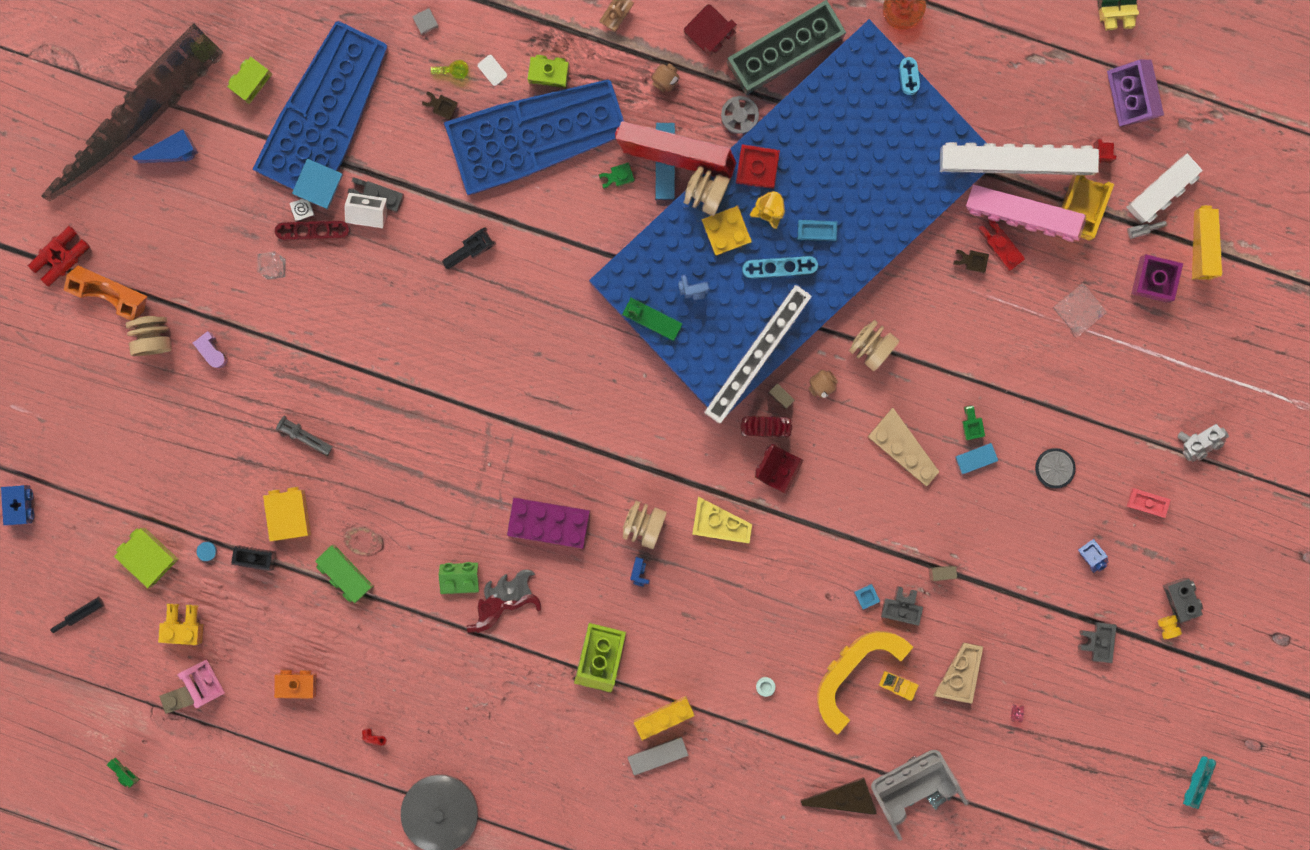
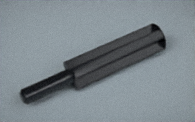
[50,597,105,633]

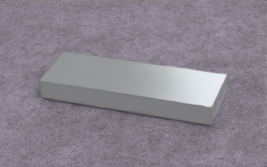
[628,737,688,776]

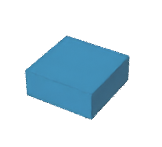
[854,584,880,610]

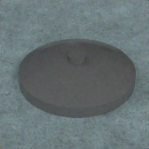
[401,774,478,850]

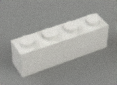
[1126,153,1203,224]

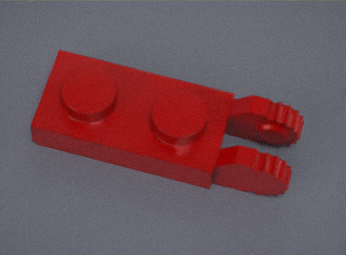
[978,219,1025,271]

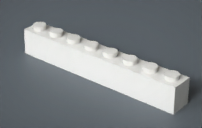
[940,142,1099,175]
[704,285,812,424]

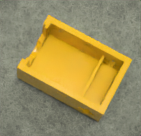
[1061,175,1114,241]

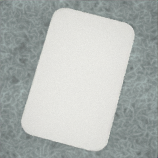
[478,55,507,86]

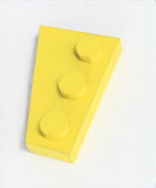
[692,497,752,543]

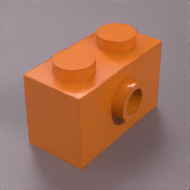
[274,669,317,699]

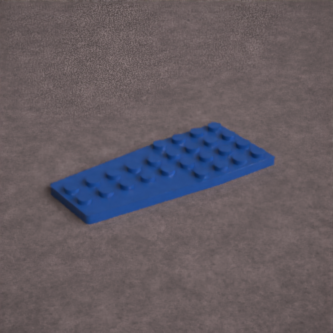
[252,21,388,190]
[444,80,624,196]

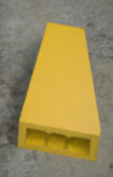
[1192,205,1222,280]

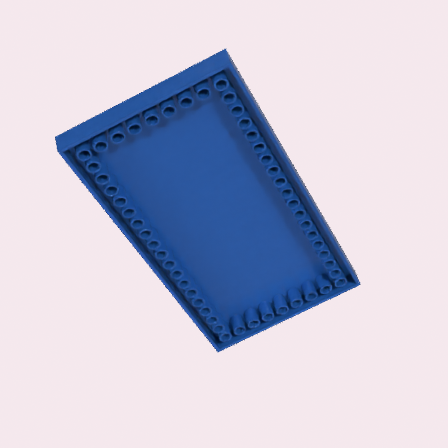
[589,19,987,416]

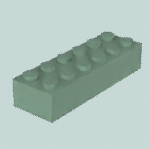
[727,0,846,95]

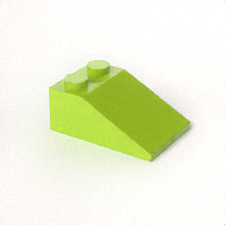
[574,623,626,693]

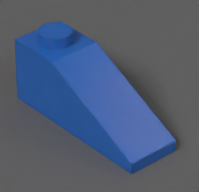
[133,129,198,163]

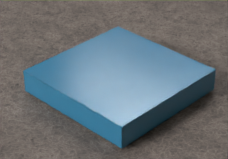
[292,159,343,209]

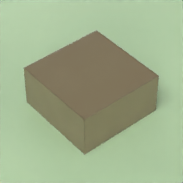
[768,383,794,409]
[929,565,957,581]

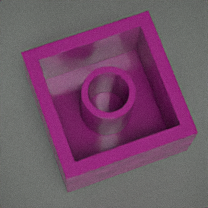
[1131,254,1183,303]

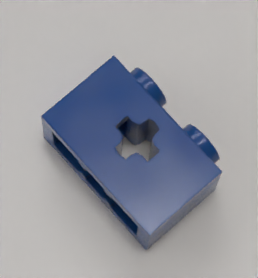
[1,485,35,525]

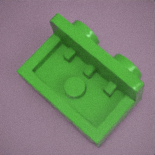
[438,562,479,594]

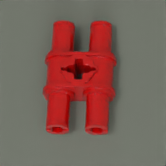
[27,225,90,287]

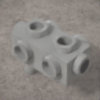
[1177,423,1229,462]

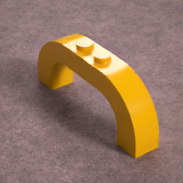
[817,631,913,735]

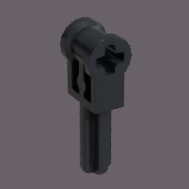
[442,227,496,269]

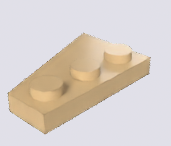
[934,642,983,704]

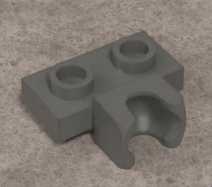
[881,586,923,626]
[1078,622,1116,663]

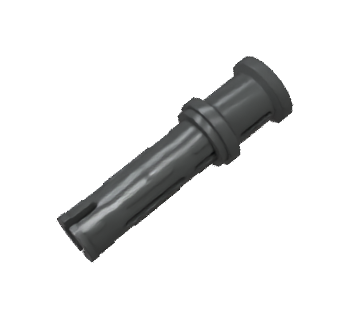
[275,415,333,457]

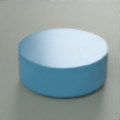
[196,542,217,561]

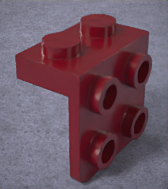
[684,4,737,57]
[755,443,804,494]

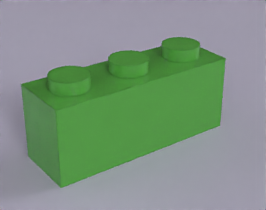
[315,545,374,603]

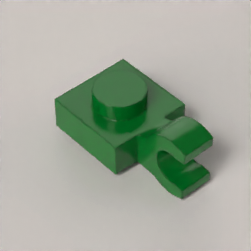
[962,405,985,440]

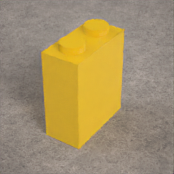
[263,487,311,541]

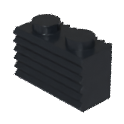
[231,545,276,571]

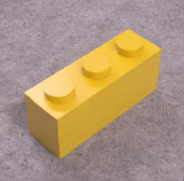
[634,696,695,740]

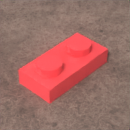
[1127,488,1171,518]

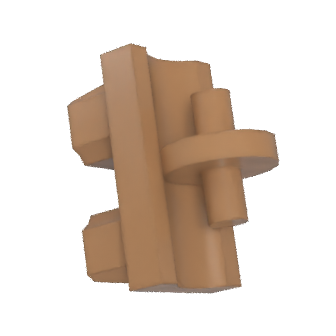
[599,0,634,33]

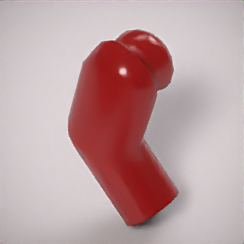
[361,729,387,746]

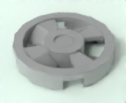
[721,96,759,134]

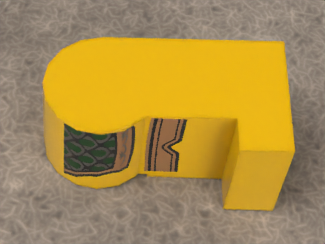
[879,671,919,701]

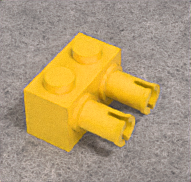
[158,603,204,645]

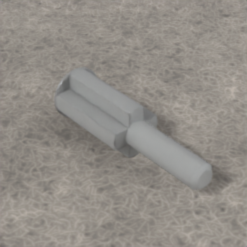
[1127,221,1167,239]

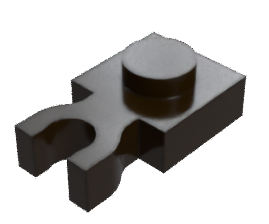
[422,91,458,121]
[953,250,989,274]

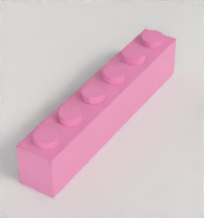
[966,185,1086,242]

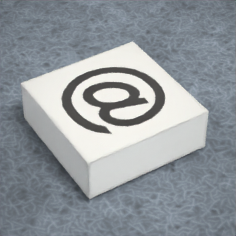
[290,199,315,222]

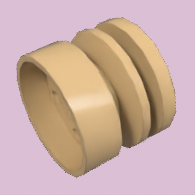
[684,166,730,216]
[126,316,172,356]
[849,320,900,371]
[622,501,667,549]

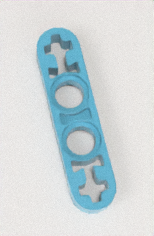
[742,256,818,279]

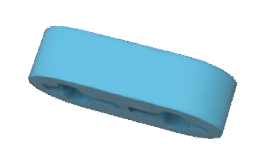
[899,57,920,95]

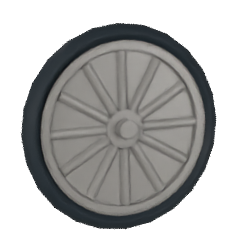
[1035,448,1076,489]

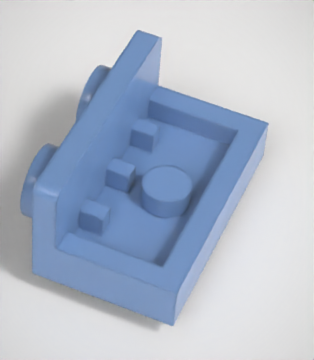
[678,275,709,300]

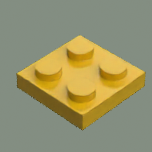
[701,206,752,256]

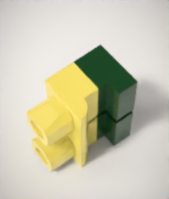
[1097,0,1139,31]

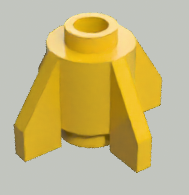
[750,191,785,229]

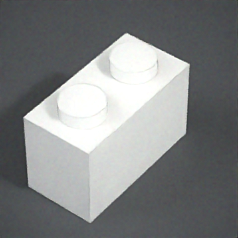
[345,193,387,228]

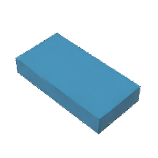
[797,220,837,242]
[955,443,998,474]

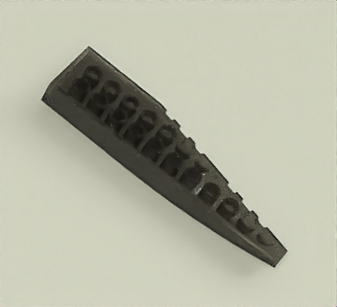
[41,23,224,202]

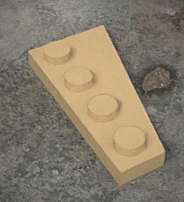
[868,408,939,486]

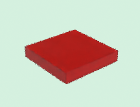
[736,144,780,189]

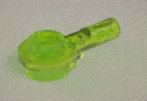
[431,60,469,79]

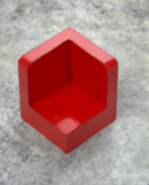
[1093,139,1117,163]

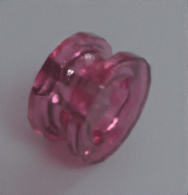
[1011,704,1024,723]

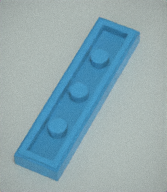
[655,123,675,200]

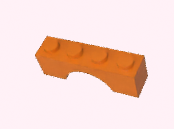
[64,265,148,321]

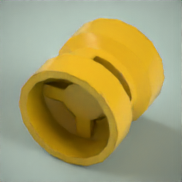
[1157,615,1182,640]

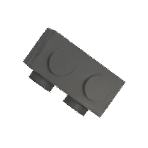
[1163,578,1203,623]

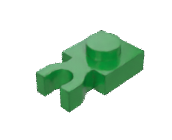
[599,162,635,189]
[107,757,140,788]

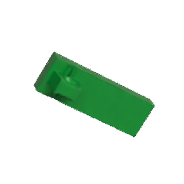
[622,298,683,341]

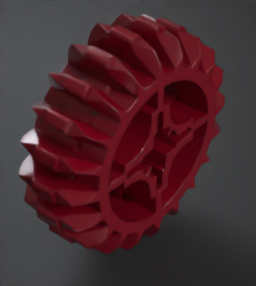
[740,416,792,437]

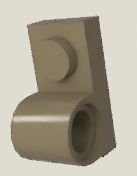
[159,682,203,714]

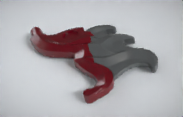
[467,570,541,633]

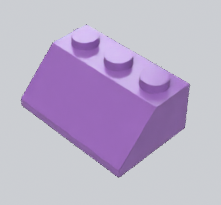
[1107,59,1164,126]

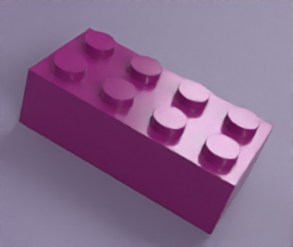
[507,497,590,549]

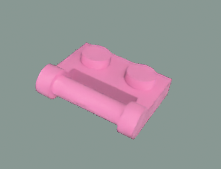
[178,660,225,709]

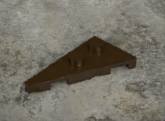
[800,777,877,814]

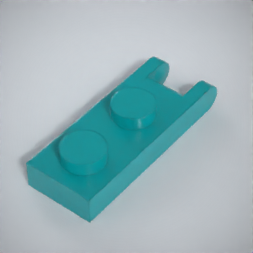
[1183,756,1216,809]

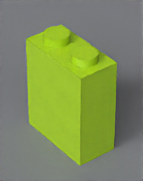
[114,528,178,588]

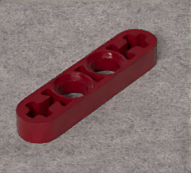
[274,221,350,241]

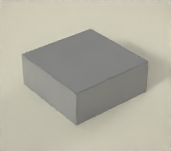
[412,8,439,35]

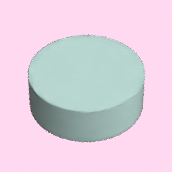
[756,677,775,697]

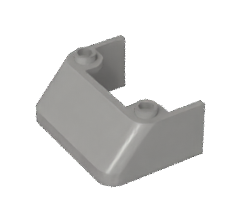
[871,750,968,841]

